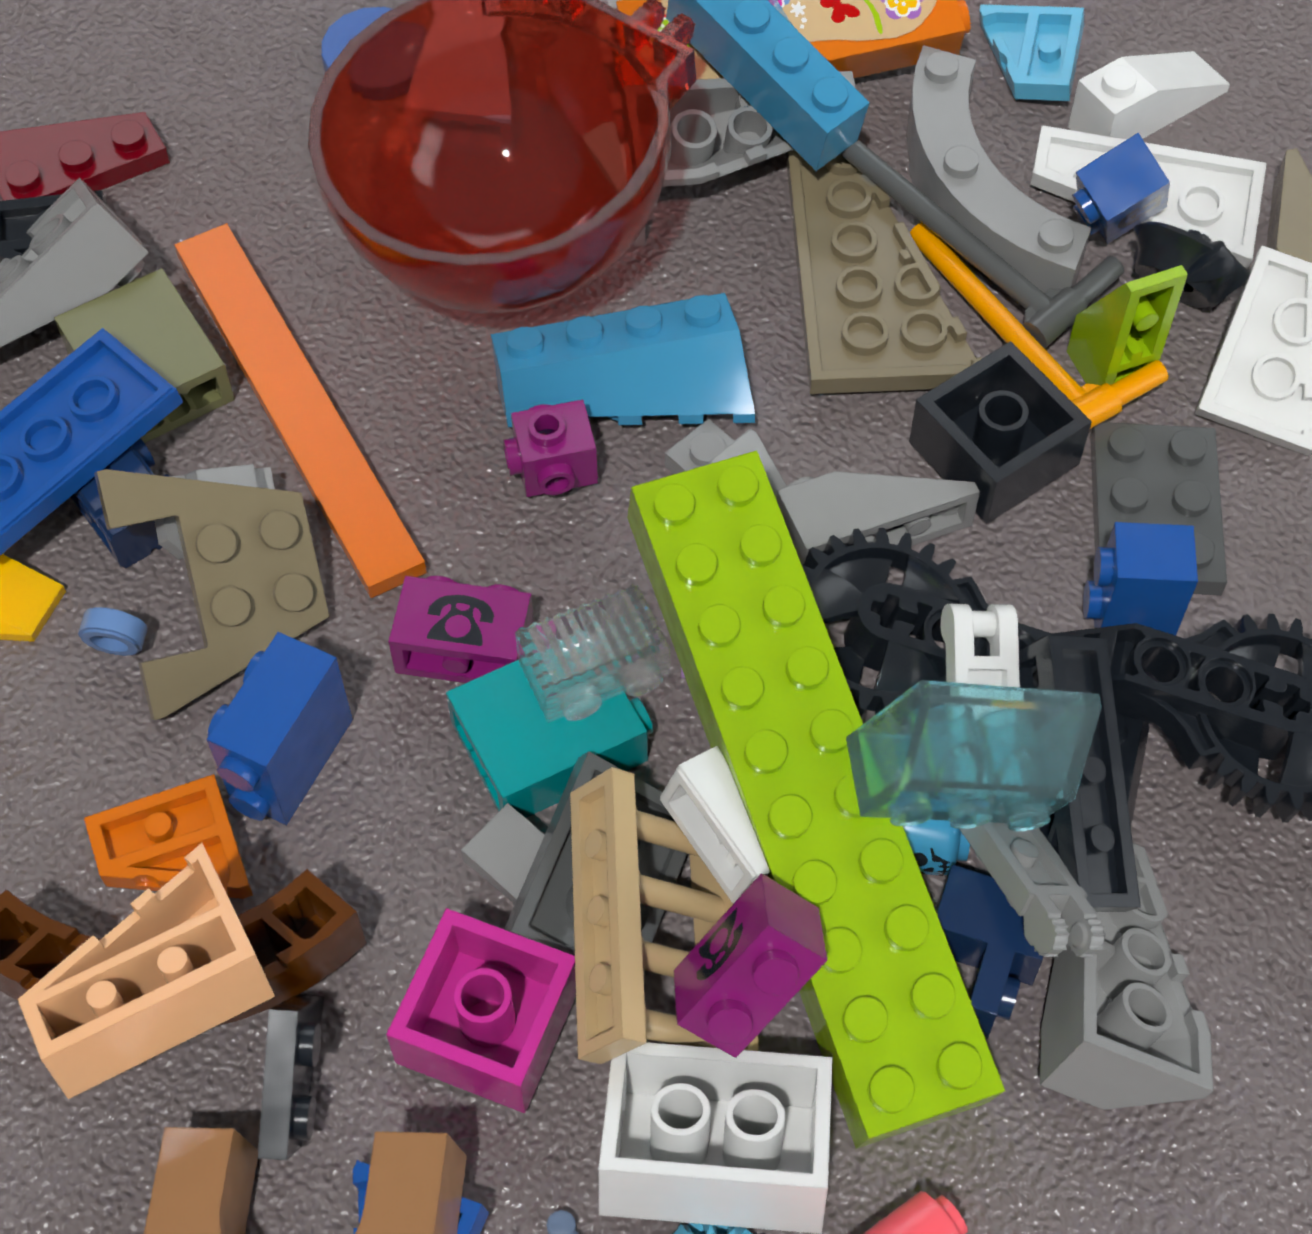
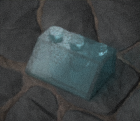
[846,680,1102,831]

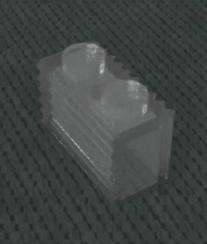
[515,584,671,723]

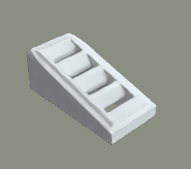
[660,746,770,904]

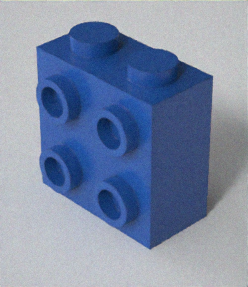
[207,632,353,825]

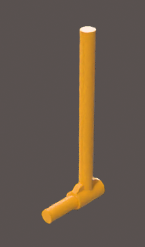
[910,223,1168,429]

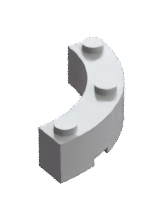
[906,45,1092,293]

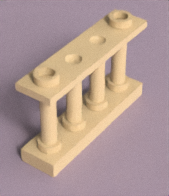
[570,767,759,1064]

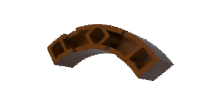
[0,869,367,1027]

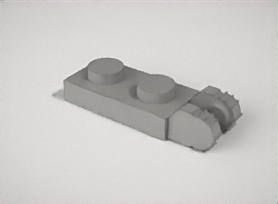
[958,802,1106,957]

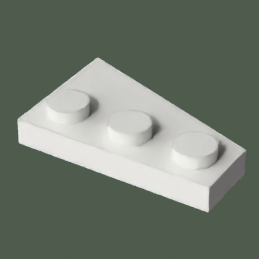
[1195,245,1312,456]

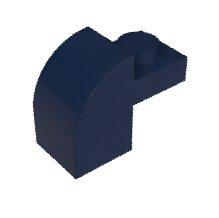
[937,865,1043,1040]

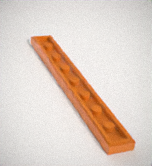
[174,223,427,598]

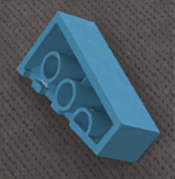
[666,0,870,171]
[491,293,755,427]

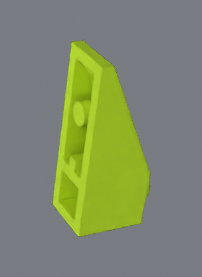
[1067,265,1188,385]

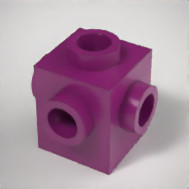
[503,399,598,497]

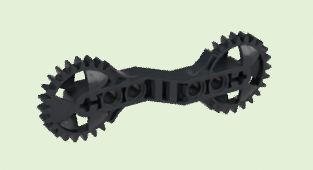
[802,528,1312,823]

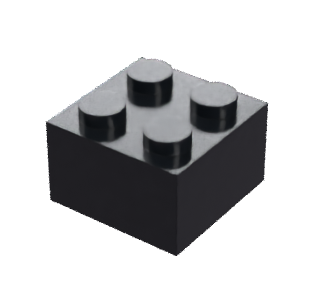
[909,341,1092,524]

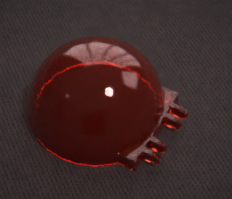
[308,0,696,314]

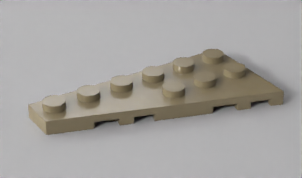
[785,149,982,394]

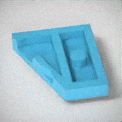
[980,4,1084,101]

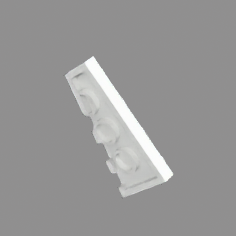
[1030,125,1267,270]

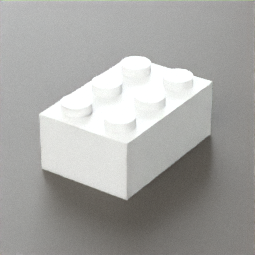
[598,1042,832,1234]

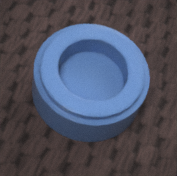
[78,607,148,656]

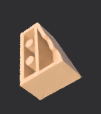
[17,843,275,1099]

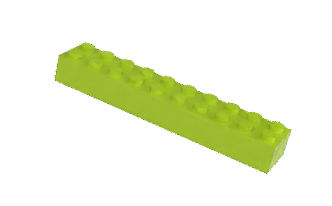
[627,450,1005,1149]

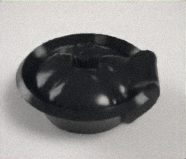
[1134,221,1250,308]

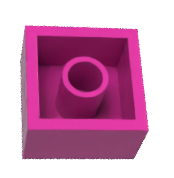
[386,908,576,1113]

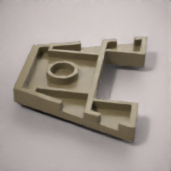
[94,469,330,720]

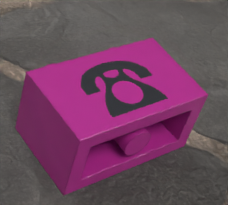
[388,576,534,683]
[673,873,828,1058]

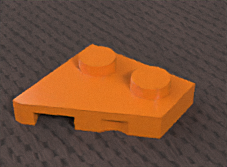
[84,774,253,899]

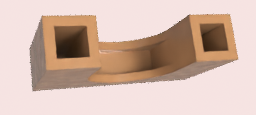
[144,1127,467,1234]

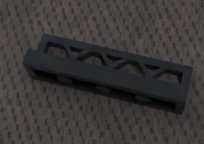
[1019,635,1141,912]

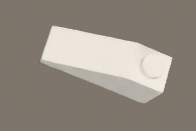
[1068,51,1230,139]

